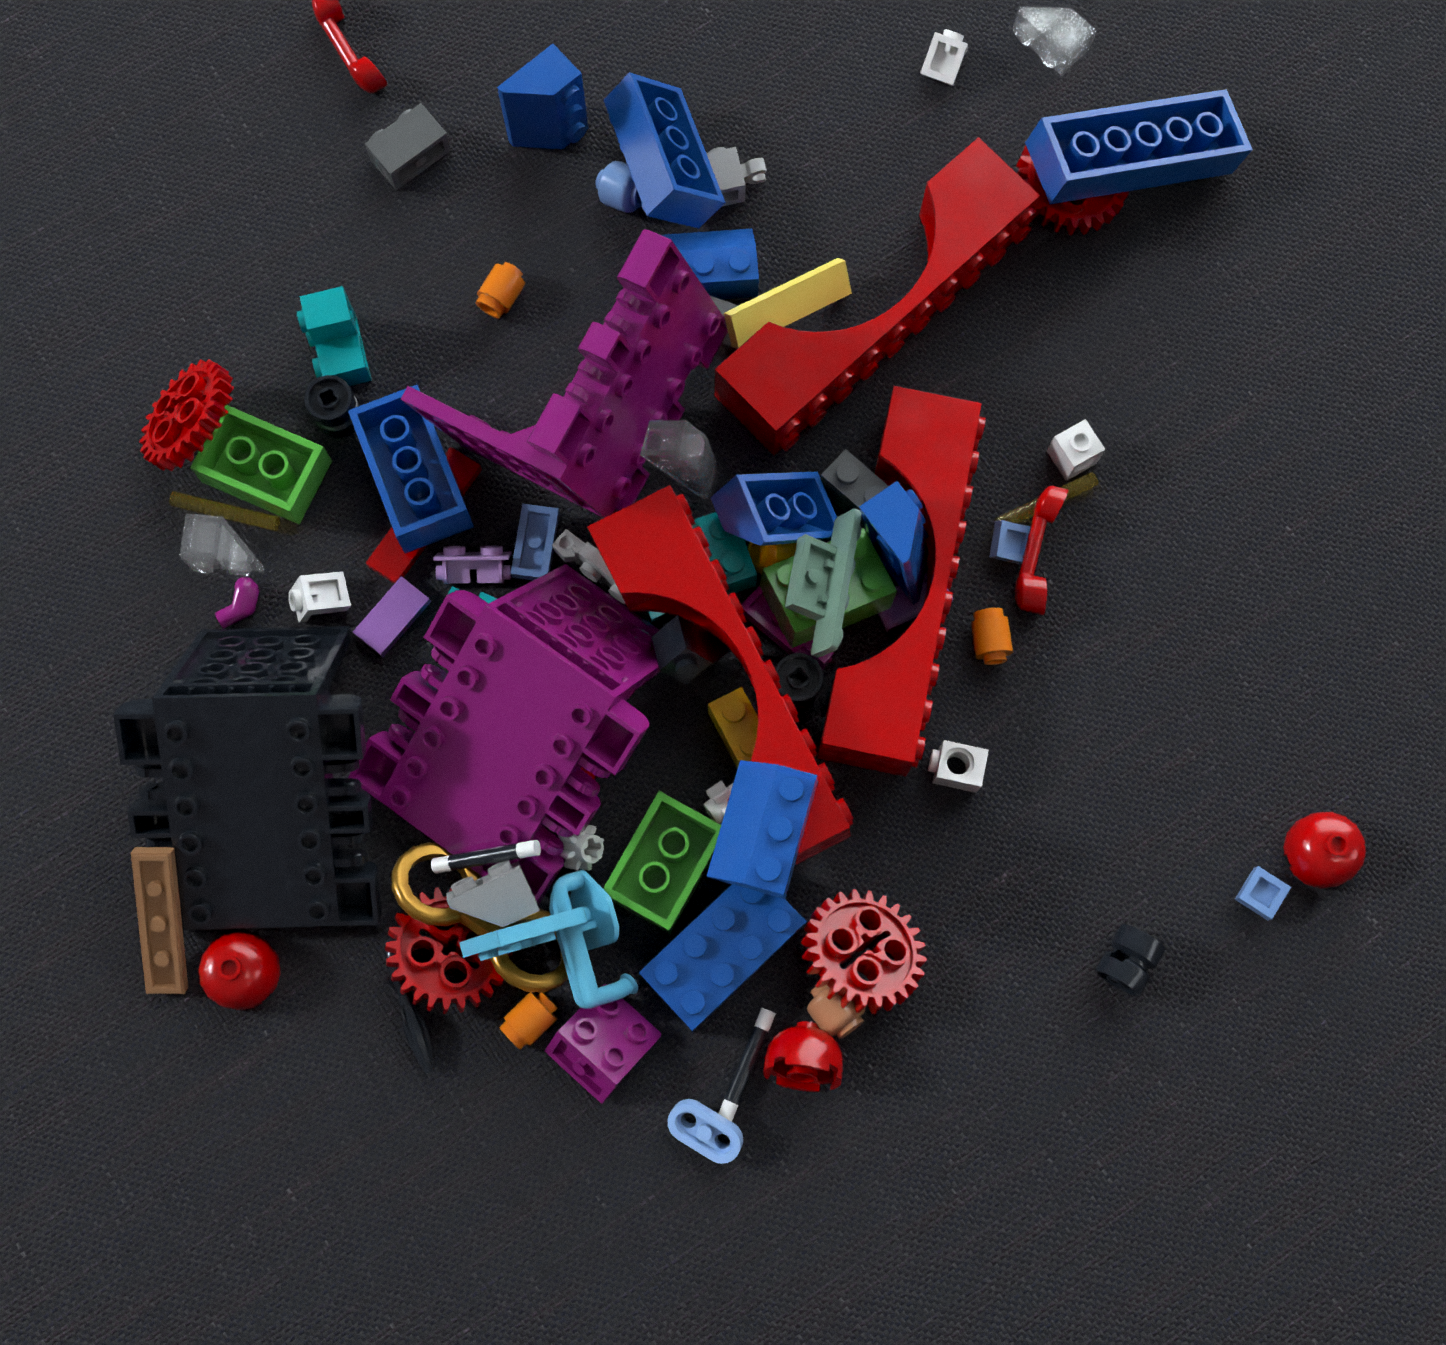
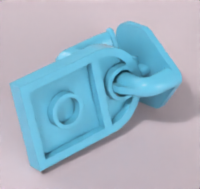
[459,870,638,1009]

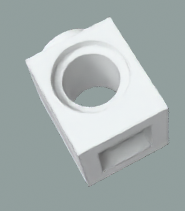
[1047,419,1105,481]
[928,740,989,793]

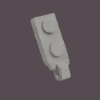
[552,529,626,604]

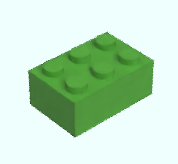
[190,405,332,525]
[759,528,897,648]
[603,791,721,934]

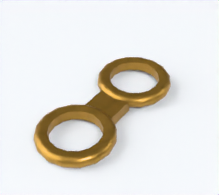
[392,842,568,993]

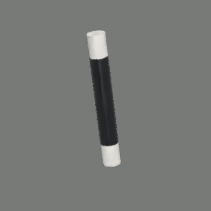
[431,840,541,874]
[718,1008,776,1122]

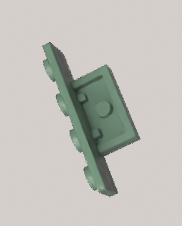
[785,508,862,658]

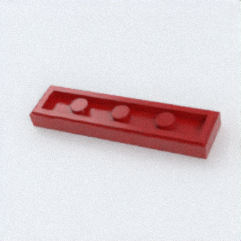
[366,447,482,584]

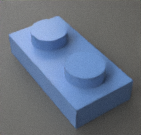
[510,503,560,580]

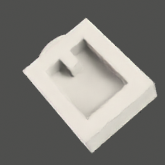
[920,29,968,86]
[289,571,351,622]

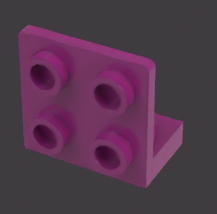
[544,984,661,1104]

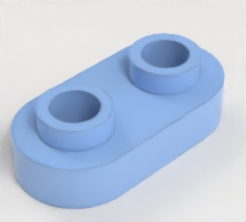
[668,1099,743,1164]

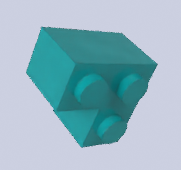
[297,286,372,386]

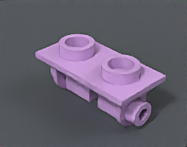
[433,545,512,584]

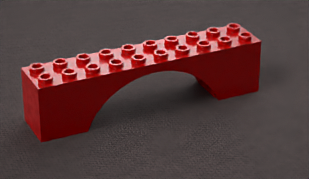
[715,137,1040,455]
[818,386,986,777]
[587,485,853,865]

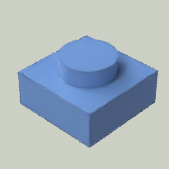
[989,520,1030,564]
[1235,866,1291,921]

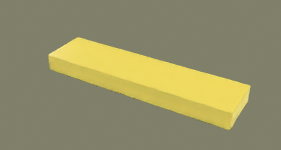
[724,258,852,349]

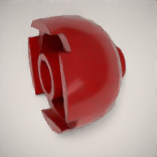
[1284,812,1366,889]
[198,932,281,1010]
[763,1021,843,1092]

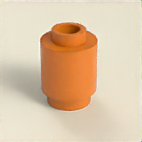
[476,262,525,318]
[971,608,1013,665]
[499,992,558,1050]

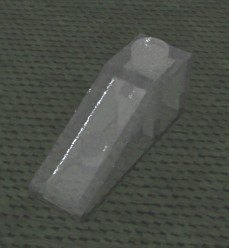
[640,420,718,500]

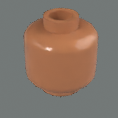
[807,985,865,1039]

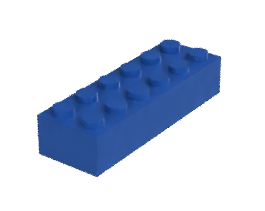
[1025,89,1253,205]

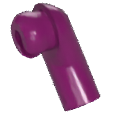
[215,577,259,629]

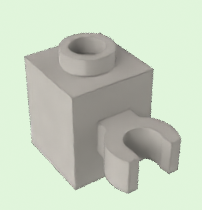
[706,147,766,206]

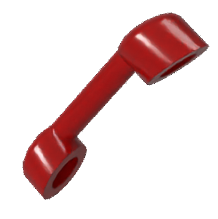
[312,0,387,93]
[1015,486,1069,615]

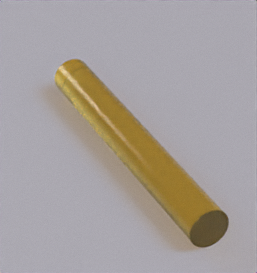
[995,472,1099,524]
[169,491,280,531]

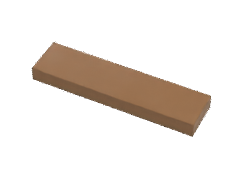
[131,847,188,994]

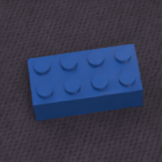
[604,72,726,229]
[348,385,474,554]
[639,884,806,1032]

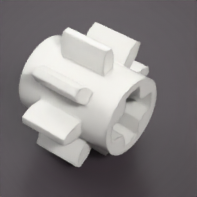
[703,781,733,825]
[558,825,604,871]

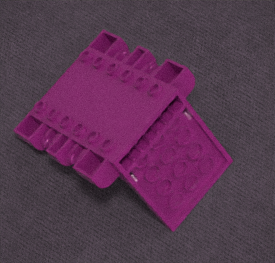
[401,229,728,518]
[348,564,661,905]

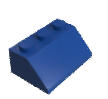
[497,44,589,149]
[662,228,759,299]
[711,472,837,546]
[859,481,929,605]
[707,760,818,899]

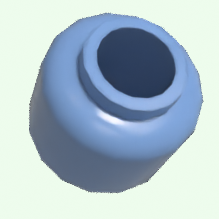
[596,161,642,213]

